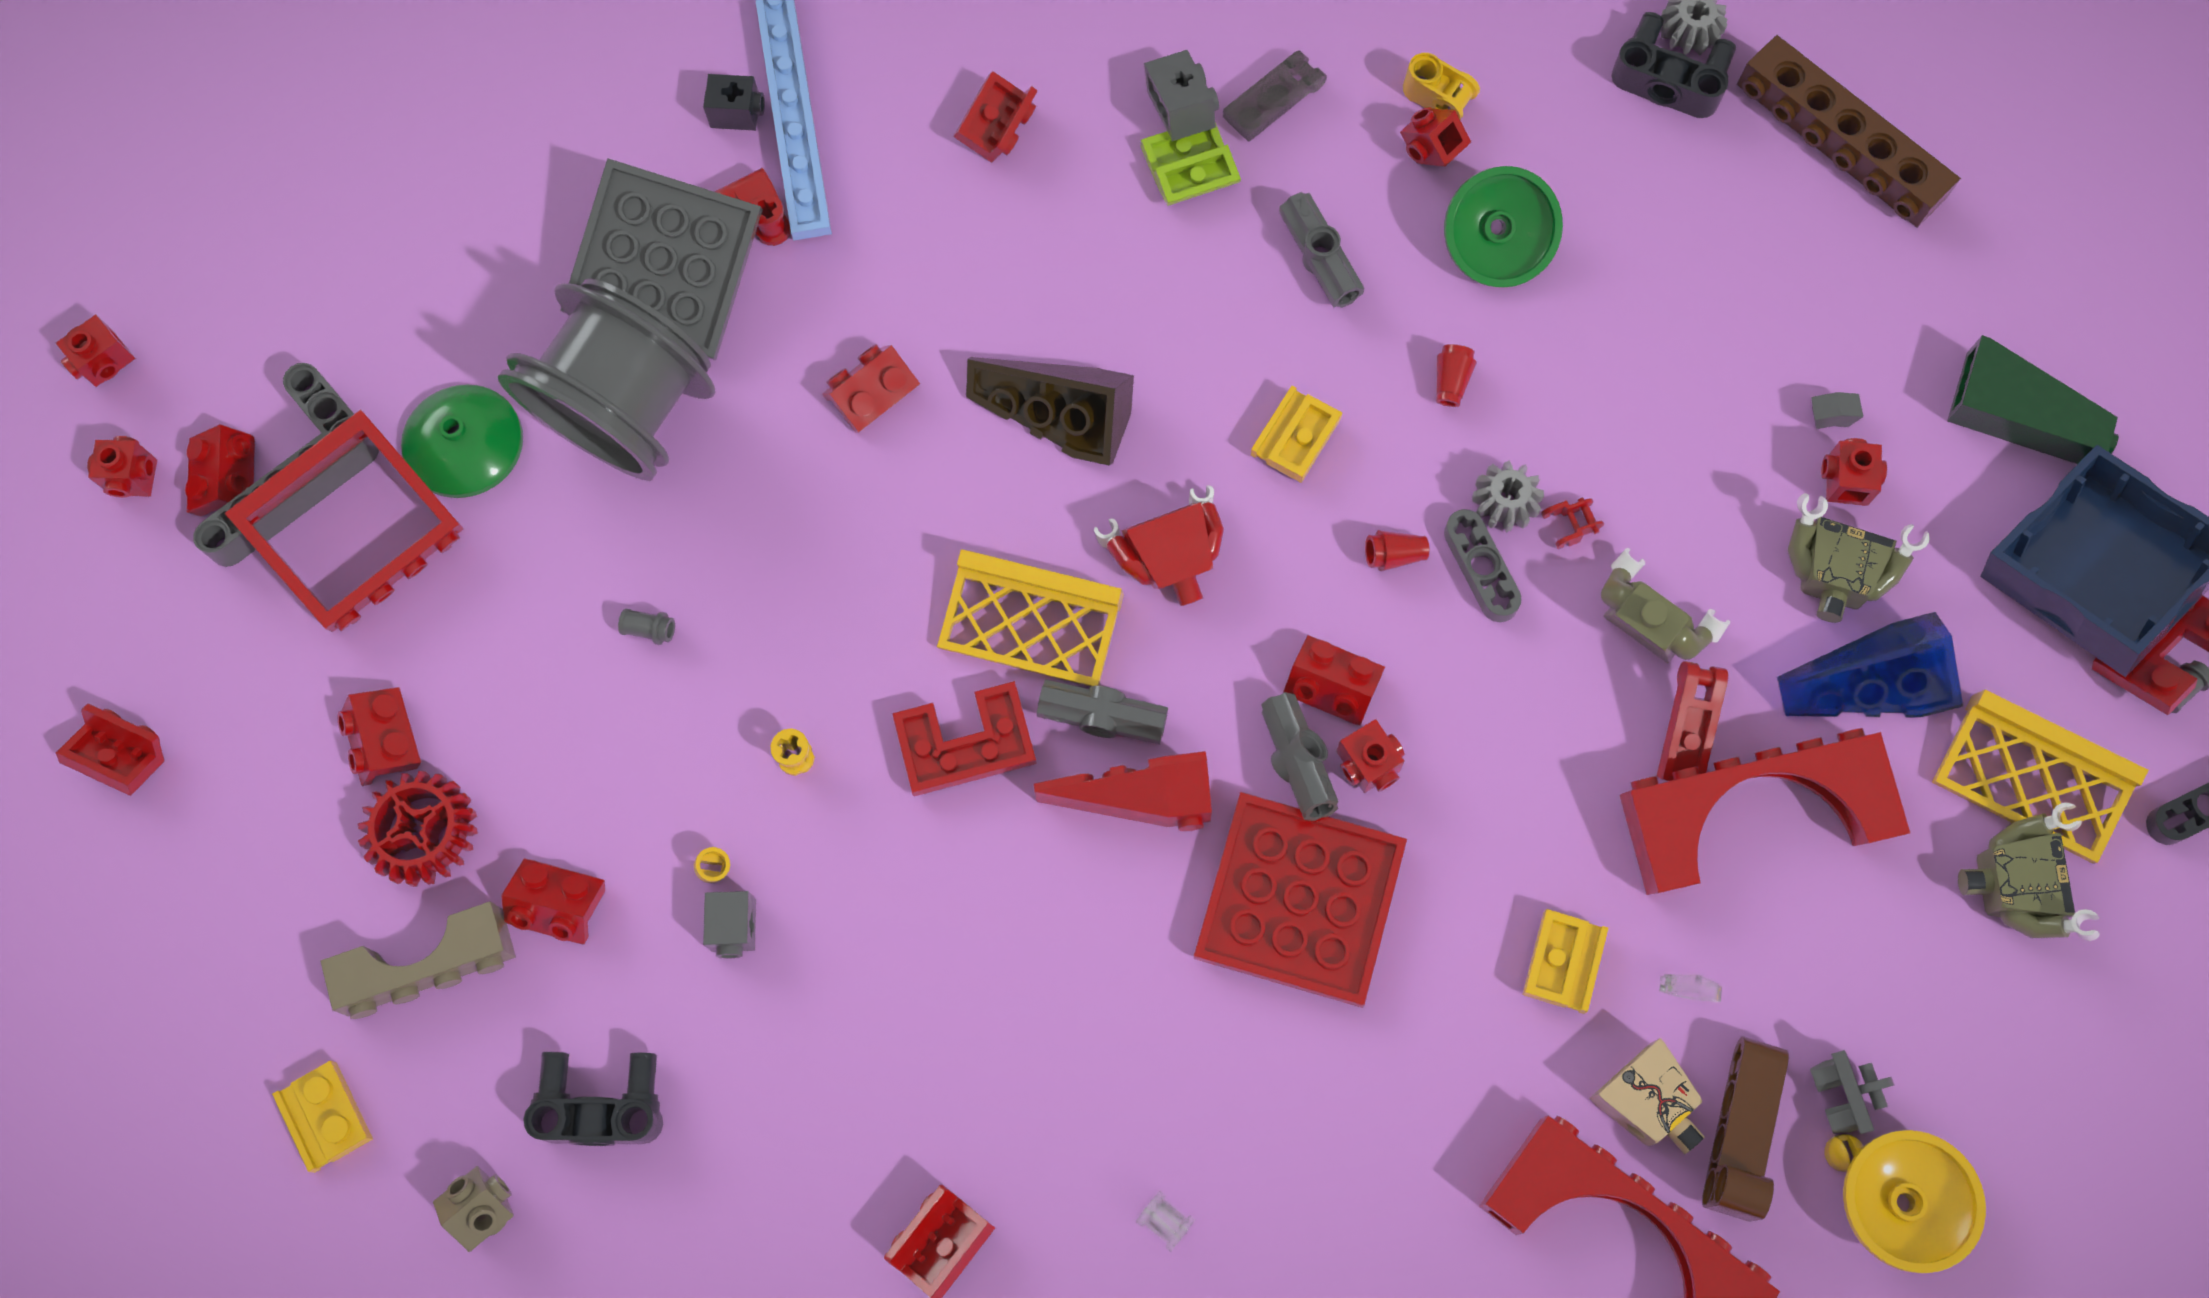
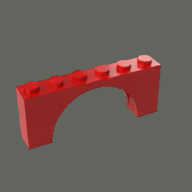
[1620,728,1910,895]
[1479,1115,1780,1298]

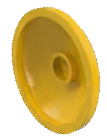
[1843,1130,1986,1273]

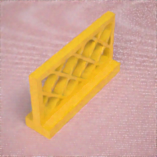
[937,549,1124,687]
[1932,689,2149,864]

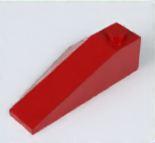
[1034,751,1212,831]

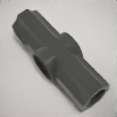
[1279,192,1364,308]
[1037,679,1168,745]
[1261,692,1339,821]

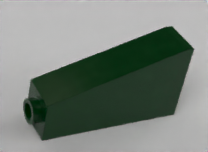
[1947,335,2119,464]

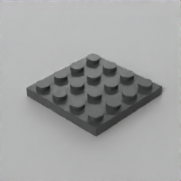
[560,158,763,360]

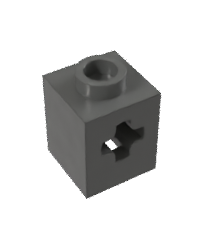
[703,891,756,959]

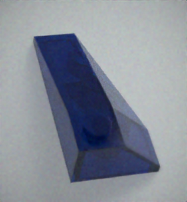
[1776,612,1963,718]

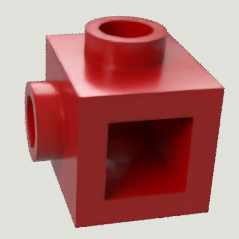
[1400,107,1471,167]
[56,314,136,387]
[87,436,157,498]
[1821,438,1887,506]
[1336,719,1405,793]

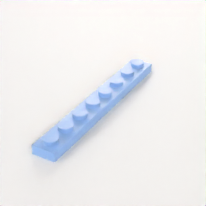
[755,0,832,241]

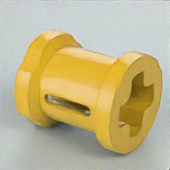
[770,728,815,776]

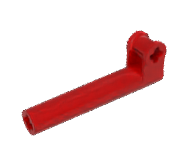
[714,168,791,246]

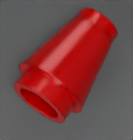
[1436,344,1477,407]
[1365,530,1430,571]

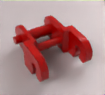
[1541,497,1604,549]

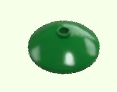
[1444,166,1563,287]
[401,384,523,498]

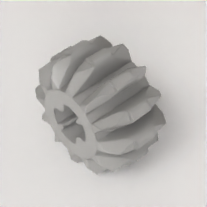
[1661,0,1728,56]
[1472,460,1544,533]

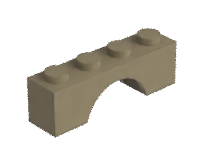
[320,901,516,1019]

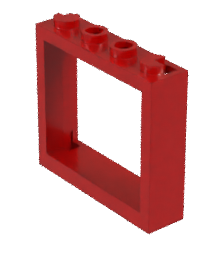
[225,409,464,632]

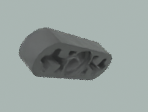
[1444,509,1521,622]

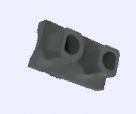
[1810,1050,1894,1134]

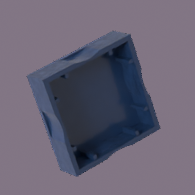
[1980,445,2209,677]

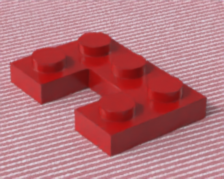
[2092,596,2209,715]
[892,681,1037,797]

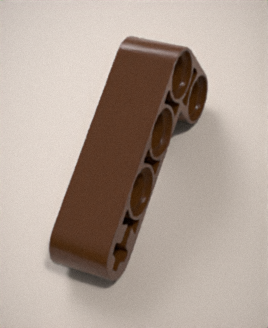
[1702,1037,1789,1222]

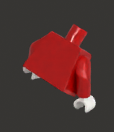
[1094,485,1224,606]

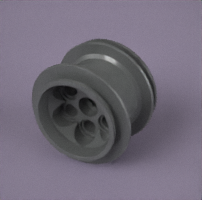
[498,279,715,481]

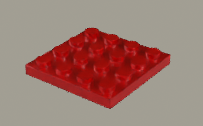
[1193,792,1407,1008]

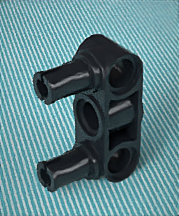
[1611,12,1736,118]
[523,1052,663,1146]

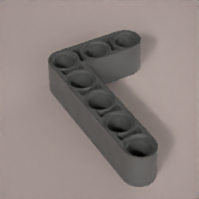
[193,363,379,567]

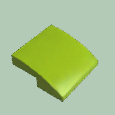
[1140,122,1241,206]

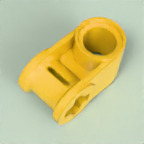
[1403,53,1480,120]

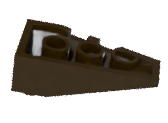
[966,357,1134,466]

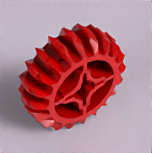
[357,771,478,887]

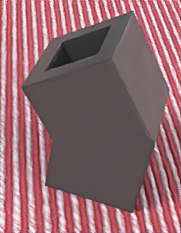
[1811,392,1863,429]

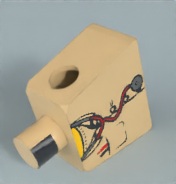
[1589,1038,1705,1154]

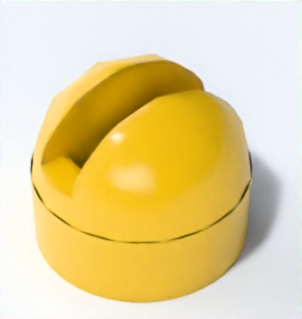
[694,847,730,883]
[1824,1134,1863,1172]

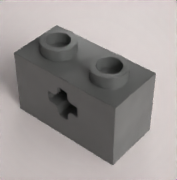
[1144,50,1219,141]

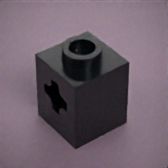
[703,74,765,131]

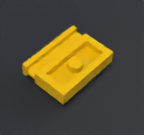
[1250,385,1343,483]
[1522,909,1608,1014]
[272,1060,373,1173]

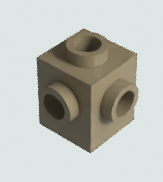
[433,1166,514,1252]

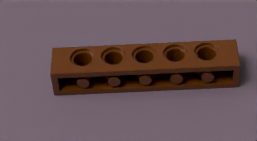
[1736,35,1961,228]

